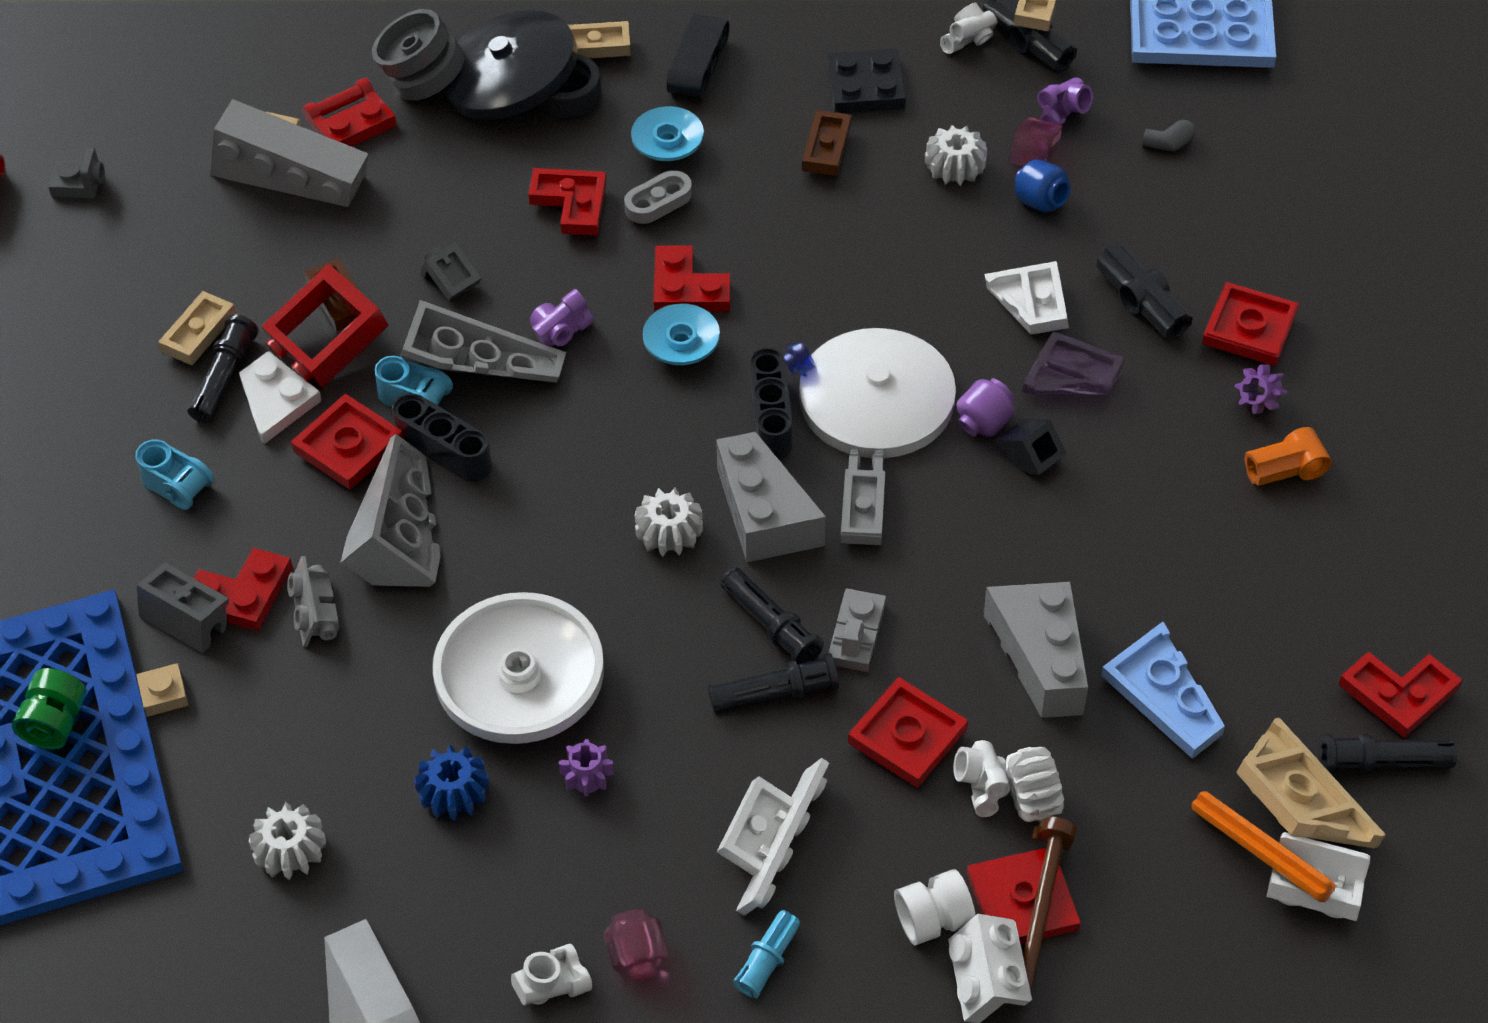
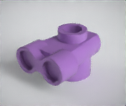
[1037,78,1093,131]
[530,289,595,347]

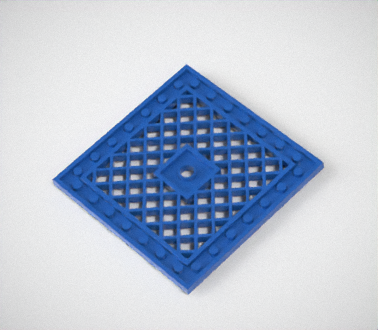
[0,589,184,925]

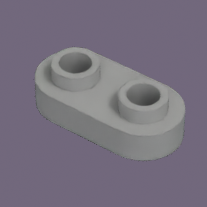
[624,171,692,224]

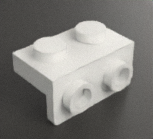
[1266,832,1370,921]
[948,914,1032,1023]

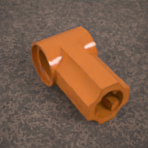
[1244,427,1332,486]

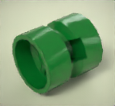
[11,668,87,750]

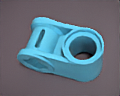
[375,356,453,407]
[135,440,215,510]

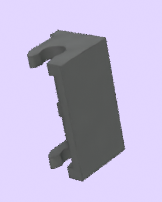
[137,562,229,654]

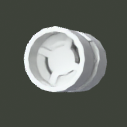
[894,869,975,946]

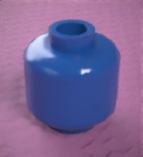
[1015,160,1071,212]

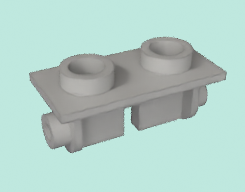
[287,556,340,647]

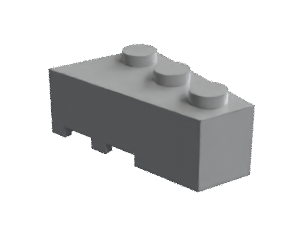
[716,432,826,562]
[983,582,1088,718]

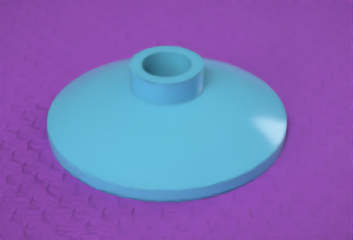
[631,106,704,161]
[643,304,720,365]

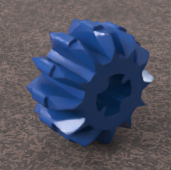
[414,744,490,821]

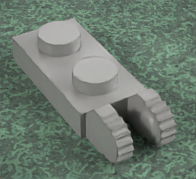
[841,449,885,545]

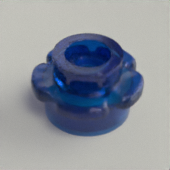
[783,340,816,377]

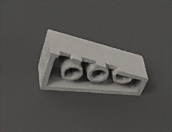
[210,99,368,207]

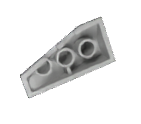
[400,300,566,383]
[340,434,441,587]
[324,919,420,1023]

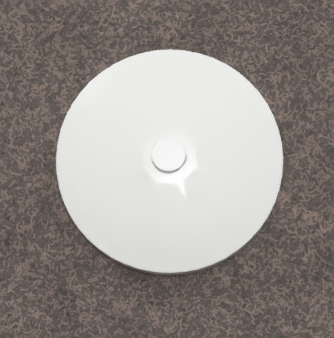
[799,328,956,458]
[433,592,604,744]

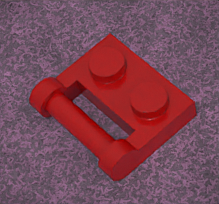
[302,77,397,147]

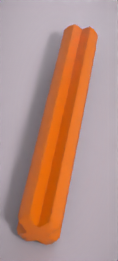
[1191,791,1336,903]

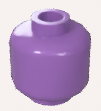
[957,378,1015,437]

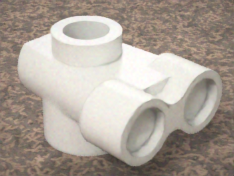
[940,3,998,54]
[953,740,1010,817]
[511,943,592,1005]

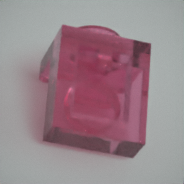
[1009,117,1063,166]

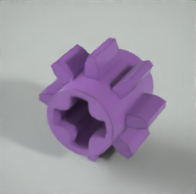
[1235,364,1288,414]
[559,739,614,796]

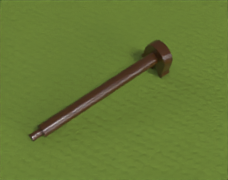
[1022,817,1077,1006]

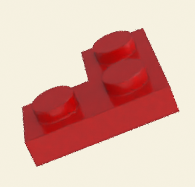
[528,168,607,236]
[653,246,730,312]
[194,548,293,631]
[1338,652,1463,738]

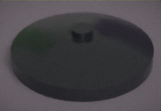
[442,10,578,120]

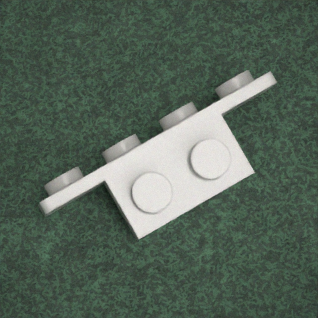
[717,758,829,915]

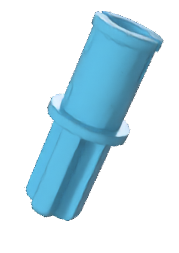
[733,910,800,998]

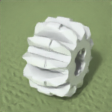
[925,125,987,186]
[635,487,703,557]
[1005,746,1064,822]
[249,802,326,880]

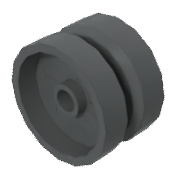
[372,9,465,101]

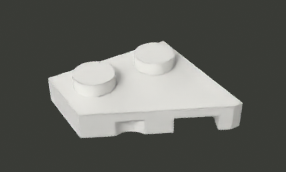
[984,261,1069,335]
[239,351,321,444]

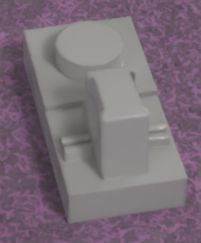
[828,588,886,672]

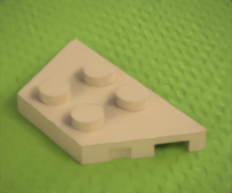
[1236,717,1386,848]

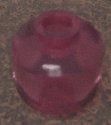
[604,909,668,980]

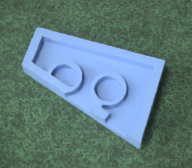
[1101,622,1225,759]

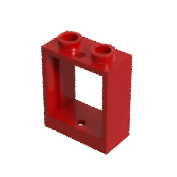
[261,263,389,388]

